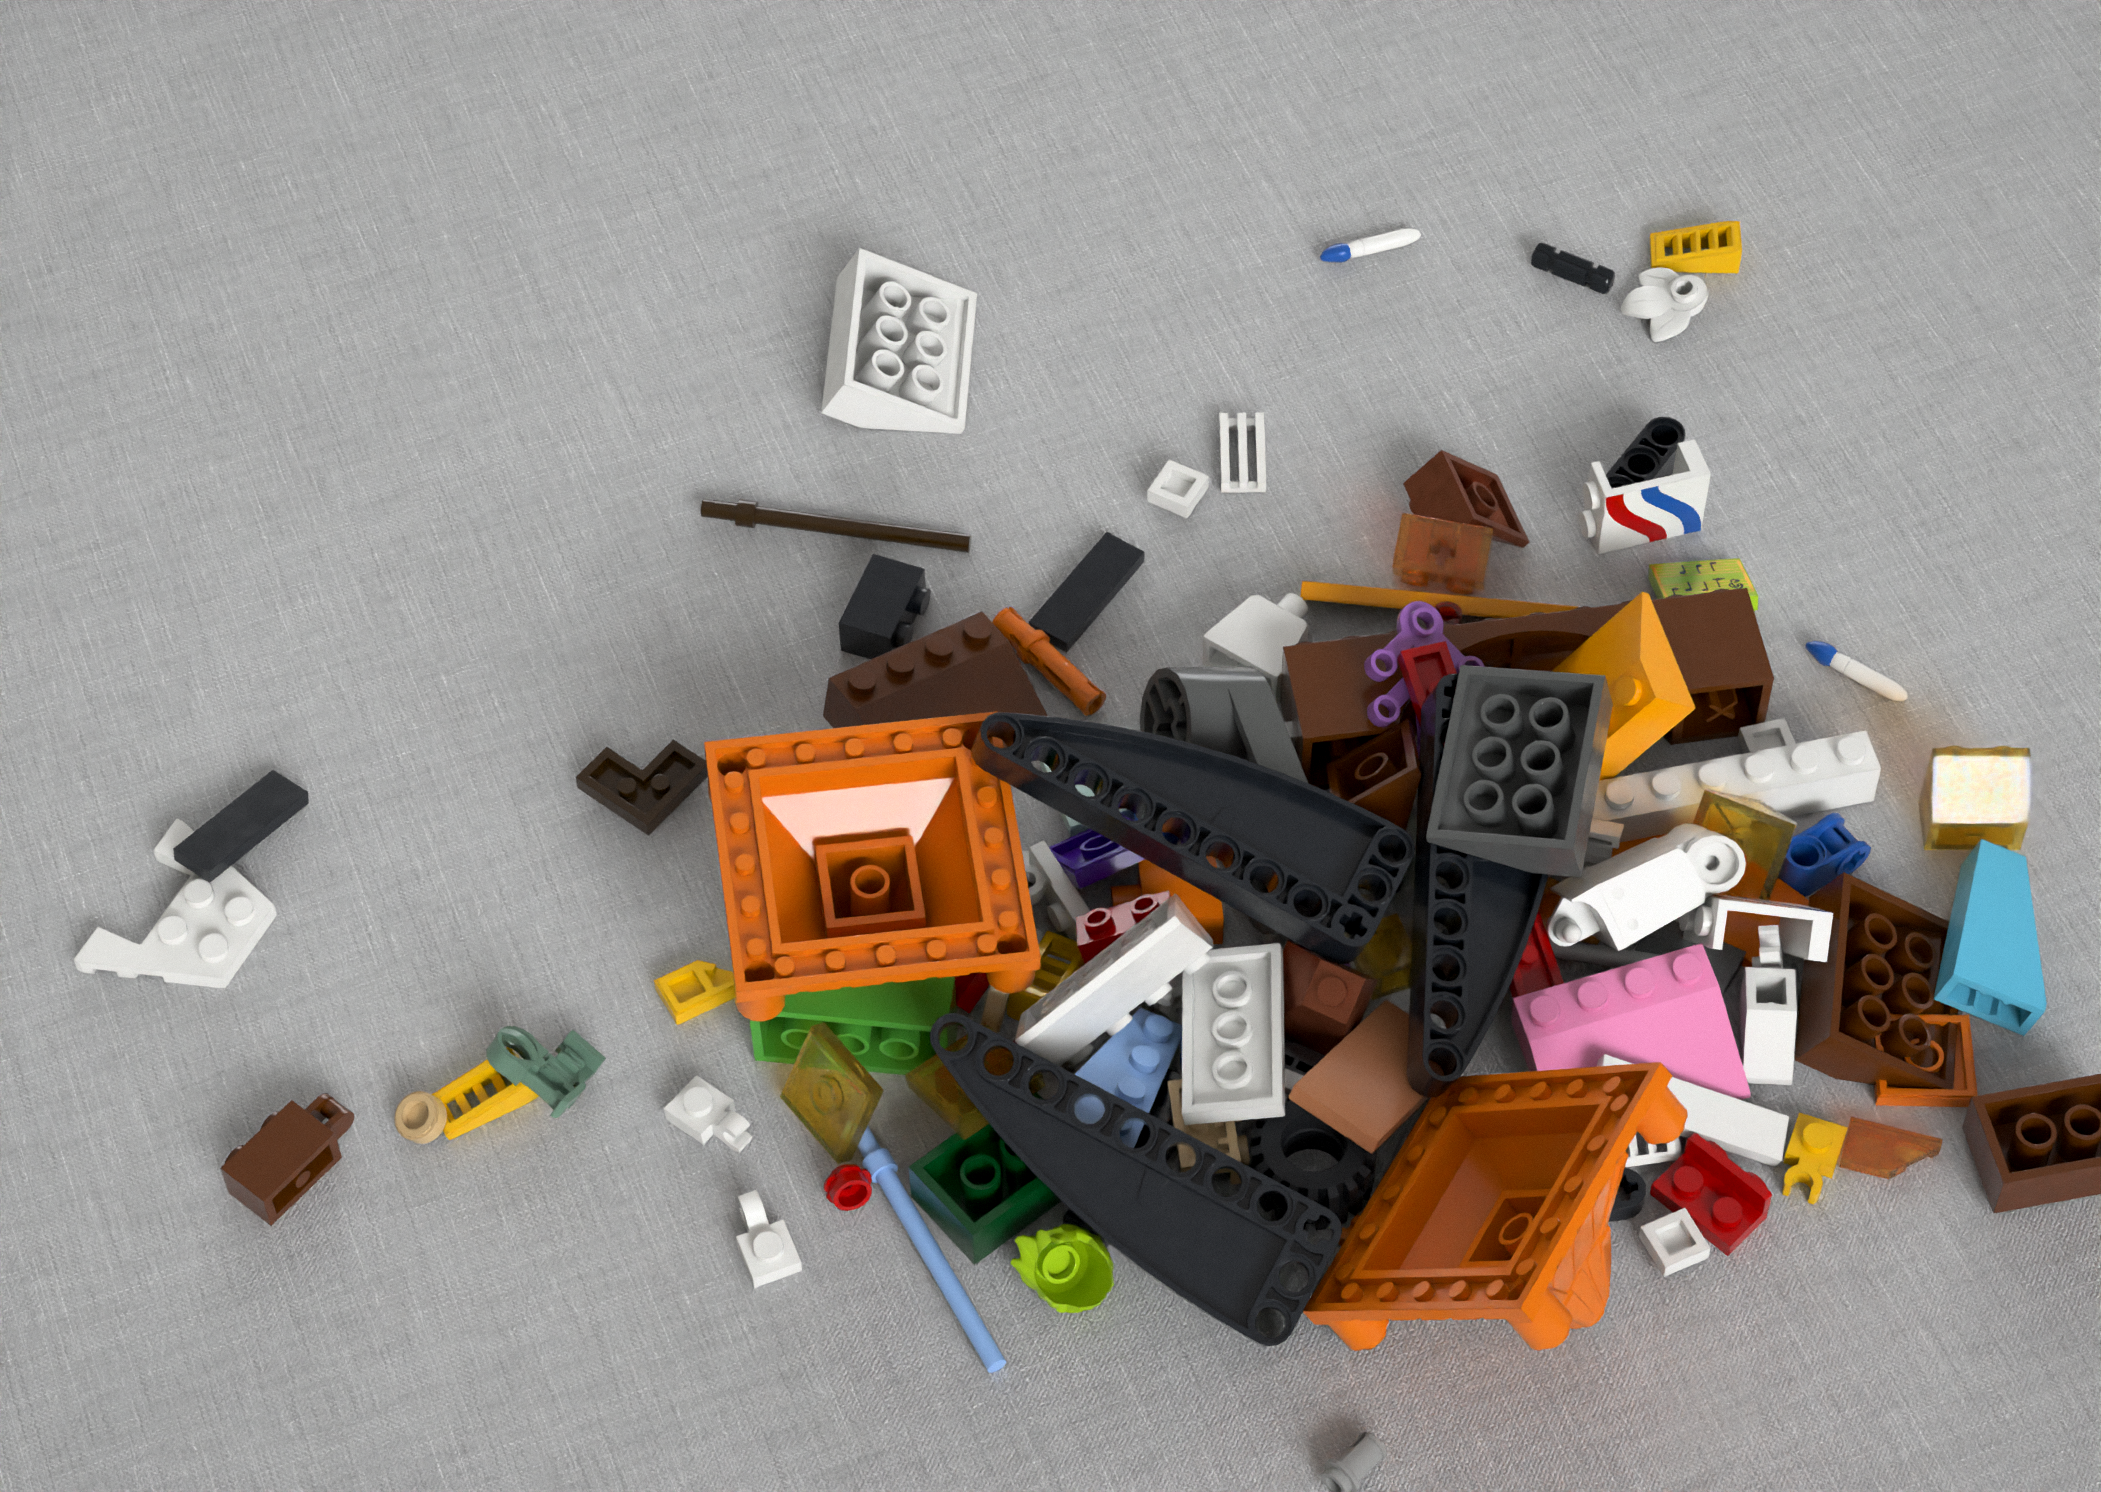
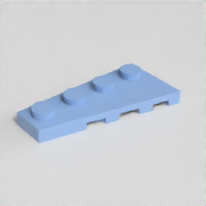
[1053,1007,1182,1148]

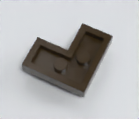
[576,739,708,836]

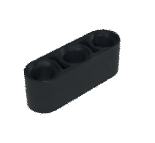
[1606,417,1685,489]

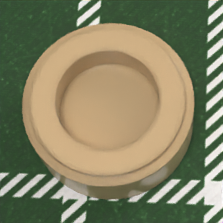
[981,985,1009,1033]
[394,1091,447,1144]

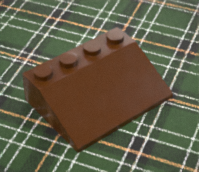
[823,611,1048,748]
[1795,872,1958,1089]

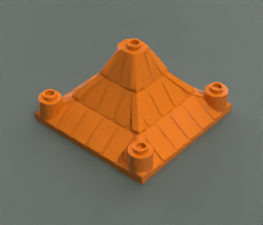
[704,711,1041,1021]
[1303,1062,1688,1351]

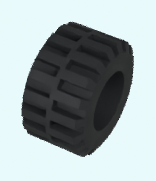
[1249,1094,1377,1230]

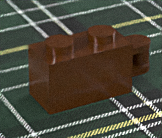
[220,1093,355,1226]

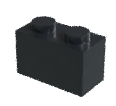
[838,554,931,659]

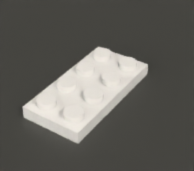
[1182,943,1285,1125]

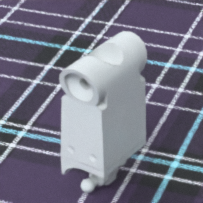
[1546,823,1746,951]

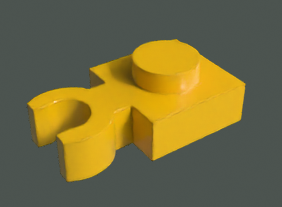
[1782,1112,1848,1205]

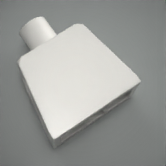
[1202,593,1309,703]

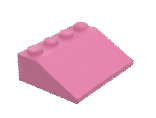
[1512,943,1751,1100]

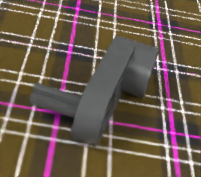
[1140,666,1403,935]

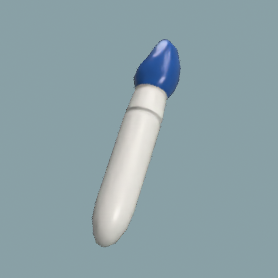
[1320,228,1421,263]
[1805,641,1908,702]

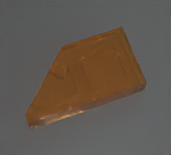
[1839,1117,1943,1179]

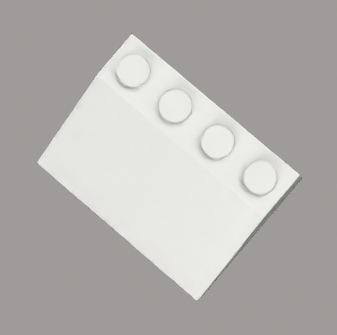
[821,248,977,434]
[1015,893,1213,1067]

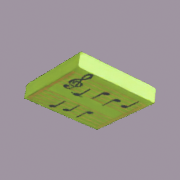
[1648,558,1758,611]

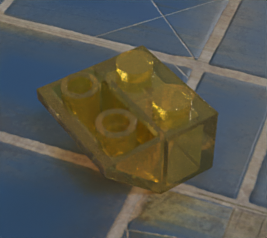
[1918,746,2031,850]

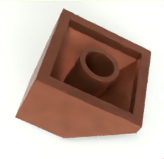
[1403,450,1530,548]
[1283,940,1378,1055]

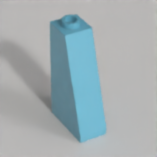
[1934,839,2047,1036]

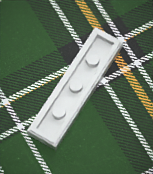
[1597,1054,1789,1167]

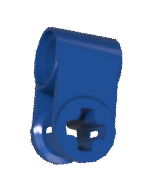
[1776,813,1871,897]

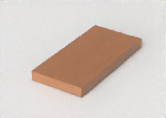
[1288,1000,1444,1154]

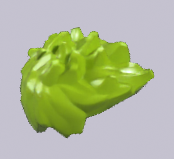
[1010,1224,1114,1313]

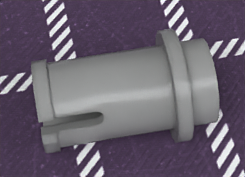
[1321,1431,1387,1492]

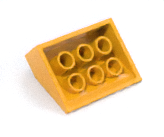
[1551,592,1696,781]

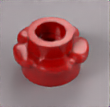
[824,1164,872,1211]

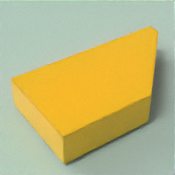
[654,960,735,1025]

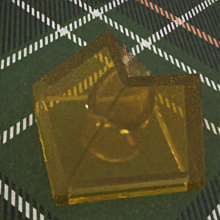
[1693,789,1797,915]

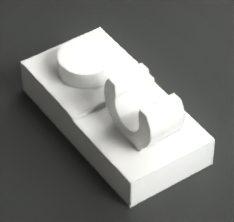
[1024,840,1090,941]

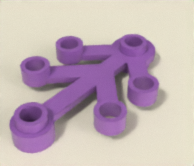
[1364,601,1485,756]

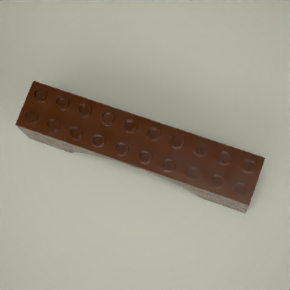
[1280,588,1774,790]

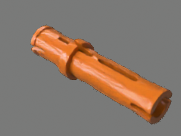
[992,607,1106,716]

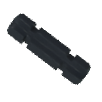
[1531,243,1615,294]

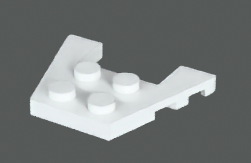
[74,819,277,989]

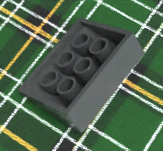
[1426,665,1613,877]

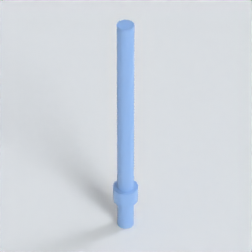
[848,1121,1006,1373]

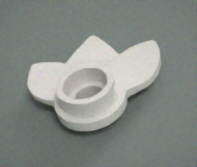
[1621,267,1708,342]

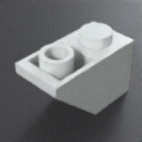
[1738,967,1797,1085]

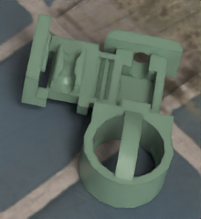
[486,1026,606,1118]

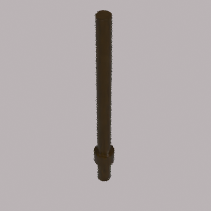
[701,499,972,553]

